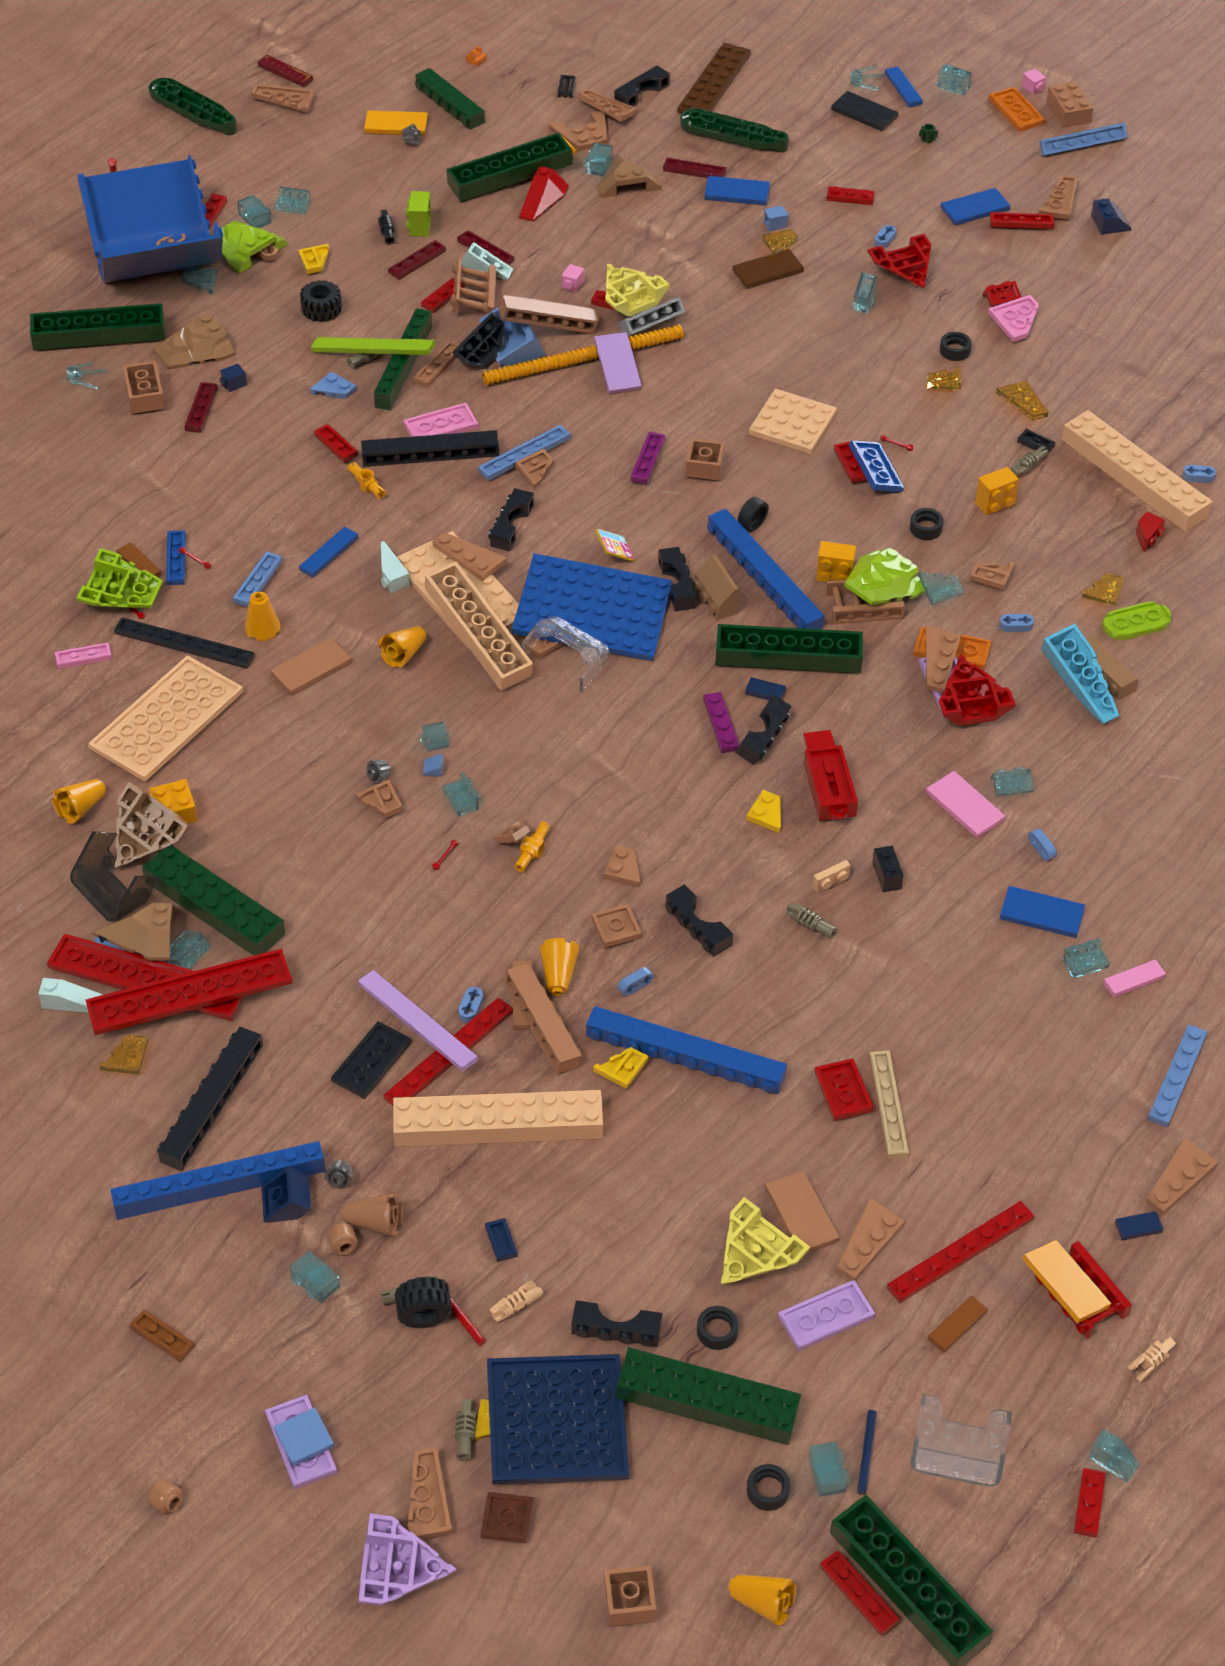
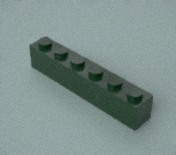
[415,68,485,130]

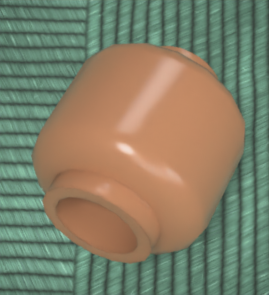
[327,1223,358,1255]
[147,1479,182,1514]

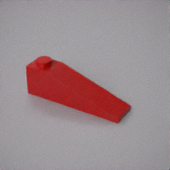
[519,166,569,222]

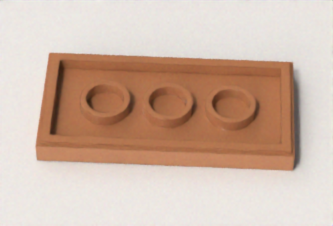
[270,637,352,696]
[765,1170,839,1253]

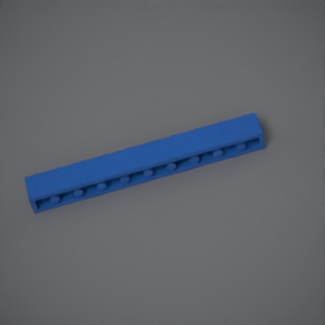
[707,508,825,629]
[586,1006,787,1094]
[110,1141,325,1220]

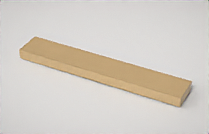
[869,1051,909,1159]

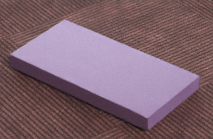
[594,332,642,394]
[777,1280,875,1351]
[265,1395,337,1489]

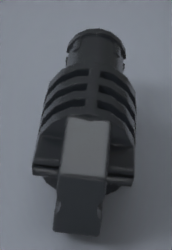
[378,210,395,245]

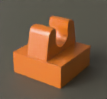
[466,46,487,66]

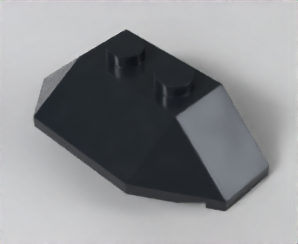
[452,312,505,368]

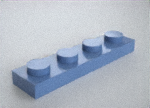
[233,551,283,607]

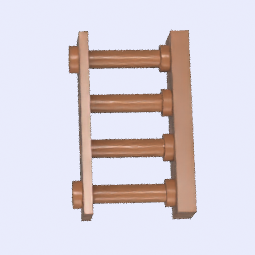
[450,257,496,316]
[826,580,905,624]

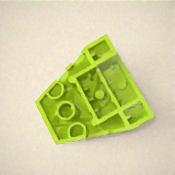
[210,220,288,274]
[76,548,163,608]
[844,548,925,605]

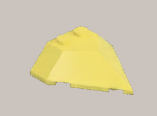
[606,264,670,317]
[721,1197,810,1285]

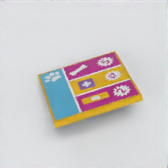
[595,529,635,562]

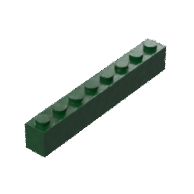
[374,308,432,411]

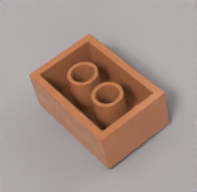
[1046,81,1094,128]
[123,361,165,414]

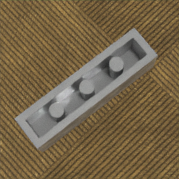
[617,296,686,336]

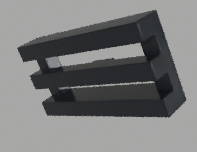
[558,75,576,98]
[1017,428,1056,452]

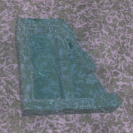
[183,267,218,294]

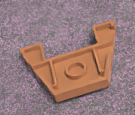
[549,111,607,151]

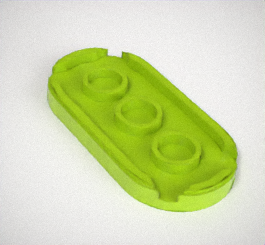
[1102,601,1171,640]

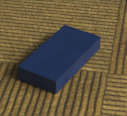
[745,677,786,700]
[1115,1211,1163,1241]
[485,1218,517,1262]

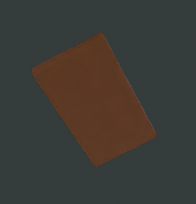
[732,249,804,289]

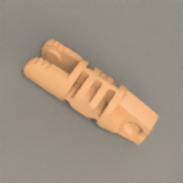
[489,1281,544,1322]
[1128,1337,1176,1382]

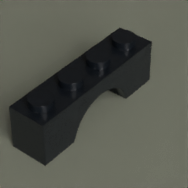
[614,65,670,107]
[488,488,534,551]
[658,547,698,612]
[735,694,792,765]
[665,884,733,957]
[571,1300,662,1347]

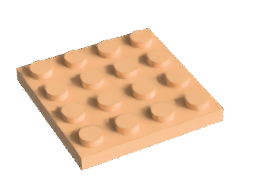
[749,389,837,454]

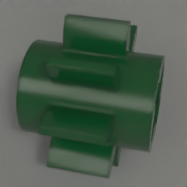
[919,124,938,143]

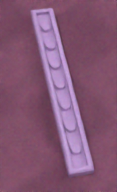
[358,970,478,1072]

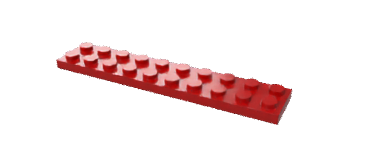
[47,933,243,1021]
[85,948,293,1036]

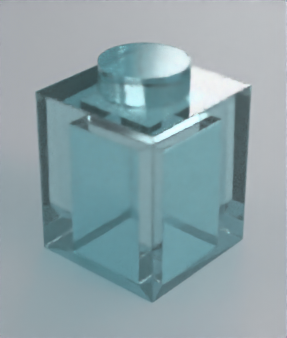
[420,721,449,752]

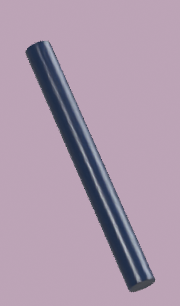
[857,1410,877,1495]

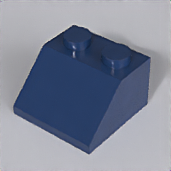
[1091,198,1131,235]
[261,1166,311,1223]

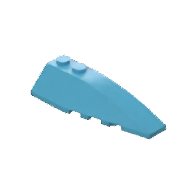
[1041,624,1119,724]

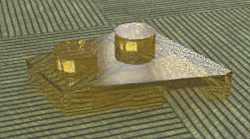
[762,228,798,255]
[927,367,961,390]

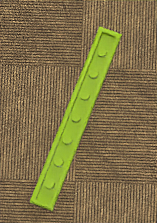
[311,337,435,355]

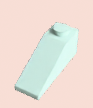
[462,242,513,280]
[381,541,410,594]
[38,978,103,1013]

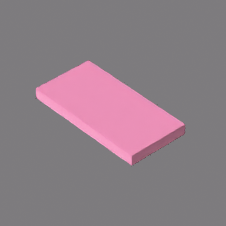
[403,403,479,437]
[926,771,1006,838]

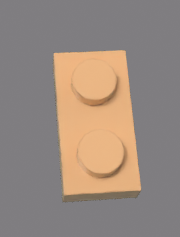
[813,860,851,892]

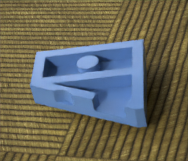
[310,372,357,399]

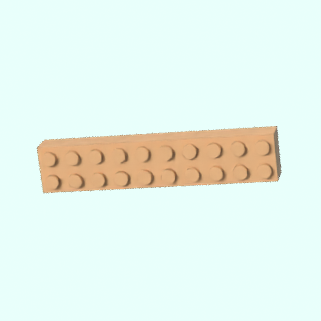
[1062,410,1213,532]
[393,1090,603,1147]

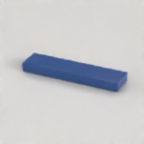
[885,66,923,108]
[299,527,358,578]
[166,530,186,585]

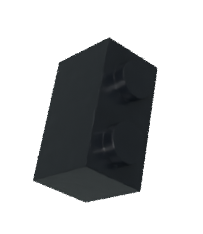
[872,845,903,892]

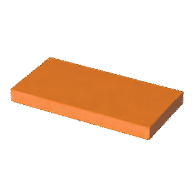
[988,87,1046,132]
[913,626,992,670]

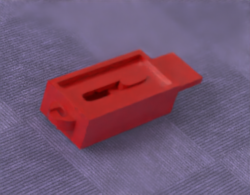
[803,730,858,821]

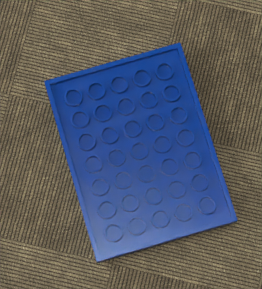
[511,553,672,661]

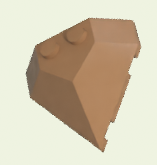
[598,154,662,198]
[115,782,189,868]
[92,903,174,960]

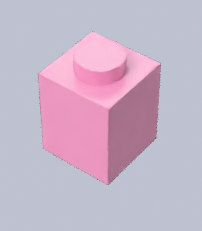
[1022,69,1046,95]
[562,264,585,292]

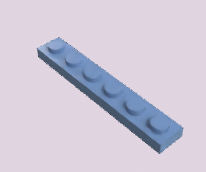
[1039,123,1128,156]
[478,424,571,481]
[1148,1024,1208,1127]

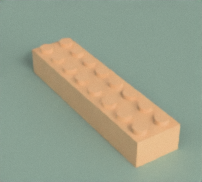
[425,562,533,691]

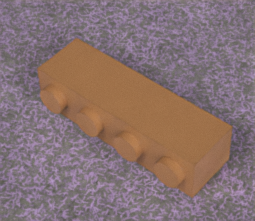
[1085,634,1138,700]

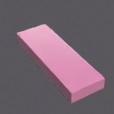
[54,642,112,669]
[1104,959,1166,998]

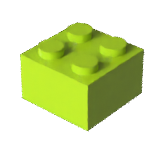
[406,191,431,237]

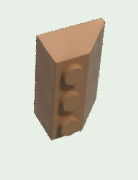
[694,554,738,620]

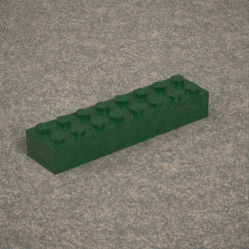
[446,132,573,202]
[30,303,166,350]
[715,624,863,673]
[142,845,285,956]
[615,1347,801,1445]
[830,1495,993,1666]

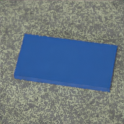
[704,176,770,205]
[940,187,1011,225]
[849,440,904,492]
[1000,886,1085,938]

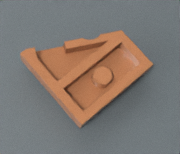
[494,818,530,844]
[604,845,640,887]

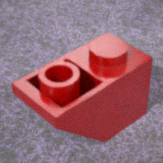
[1136,511,1165,552]

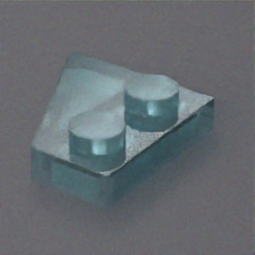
[918,571,964,605]

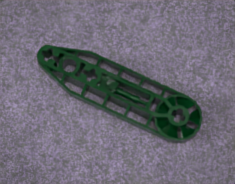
[149,77,237,135]
[680,108,789,152]

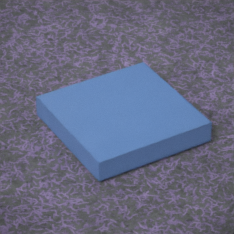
[274,1407,334,1466]

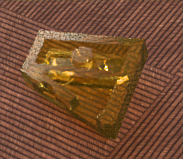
[1082,572,1124,605]
[100,1035,148,1074]

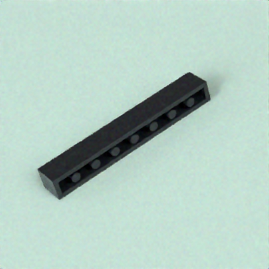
[361,430,499,467]
[157,1026,263,1171]

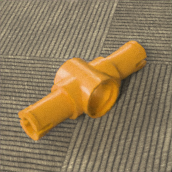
[347,462,386,499]
[514,821,550,873]

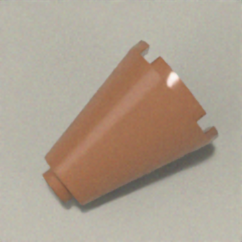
[341,1193,403,1236]

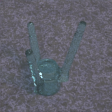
[851,65,884,90]
[66,362,108,389]

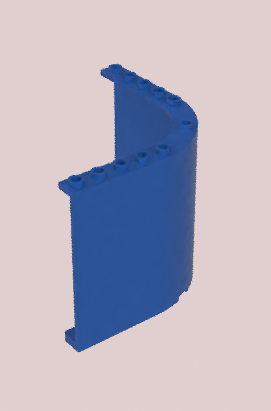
[77,155,223,283]

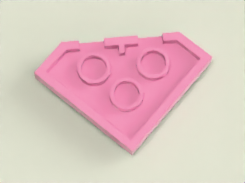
[988,295,1039,342]

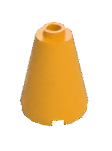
[244,592,280,641]
[378,626,427,668]
[52,779,106,824]
[539,938,579,996]
[728,1574,796,1626]

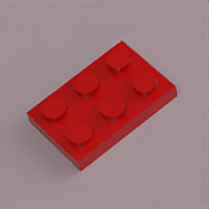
[814,1058,874,1121]

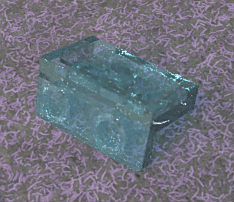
[275,186,310,214]
[990,767,1034,796]
[443,772,481,817]
[163,930,209,969]
[1063,938,1110,979]

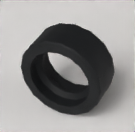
[940,331,972,361]
[738,497,769,531]
[909,508,944,540]
[697,1306,739,1350]
[746,1464,790,1511]

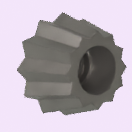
[402,124,421,146]
[366,759,390,785]
[324,1160,353,1189]

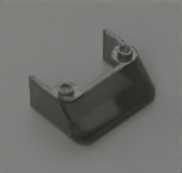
[70,831,159,921]

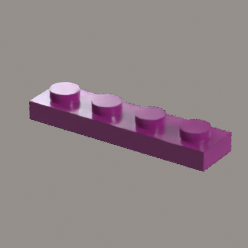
[630,431,665,485]
[703,692,739,753]

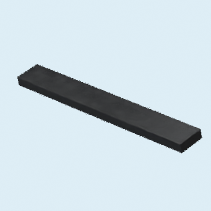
[114,617,255,669]

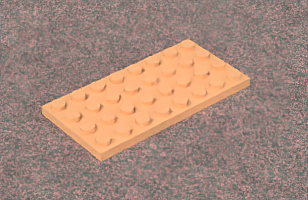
[397,531,519,649]
[88,655,244,782]

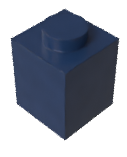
[220,363,247,392]

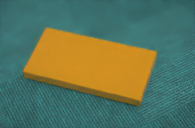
[364,110,428,136]
[1023,1240,1111,1323]

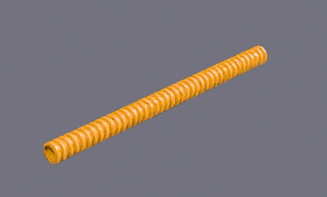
[482,324,684,386]

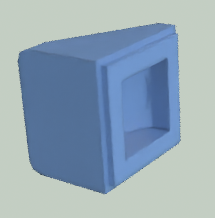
[423,754,444,776]

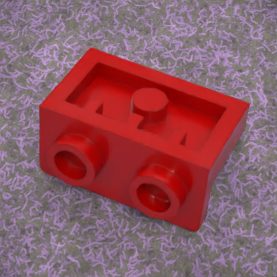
[982,281,1022,307]

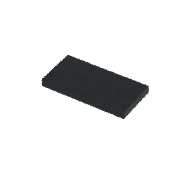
[831,91,899,131]
[331,1021,412,1099]

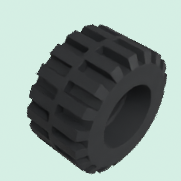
[300,280,342,322]
[395,1277,452,1328]

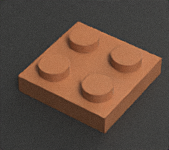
[591,904,642,948]

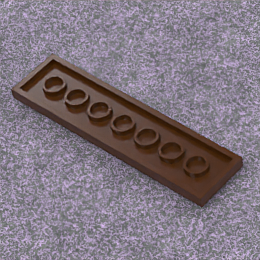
[677,43,751,114]

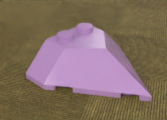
[358,1513,457,1606]

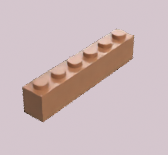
[498,295,599,334]
[504,964,582,1074]

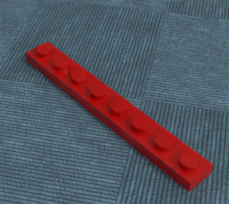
[384,997,513,1106]
[887,1201,1035,1303]

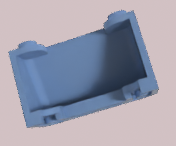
[479,308,546,367]

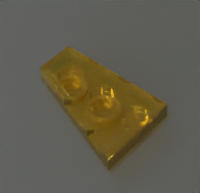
[996,380,1049,421]

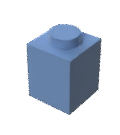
[763,205,789,231]

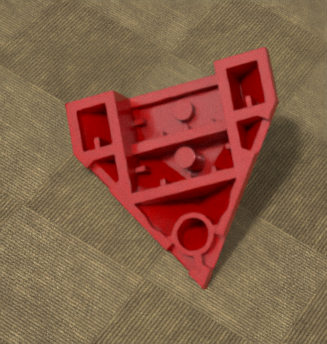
[867,233,932,289]
[939,654,1016,726]

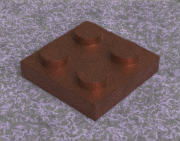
[481,1492,533,1544]

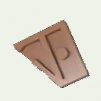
[515,449,553,489]
[970,562,1015,590]
[356,780,404,818]

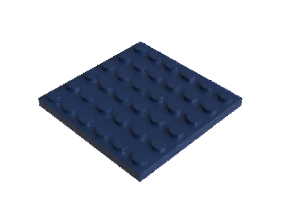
[487,1354,629,1484]

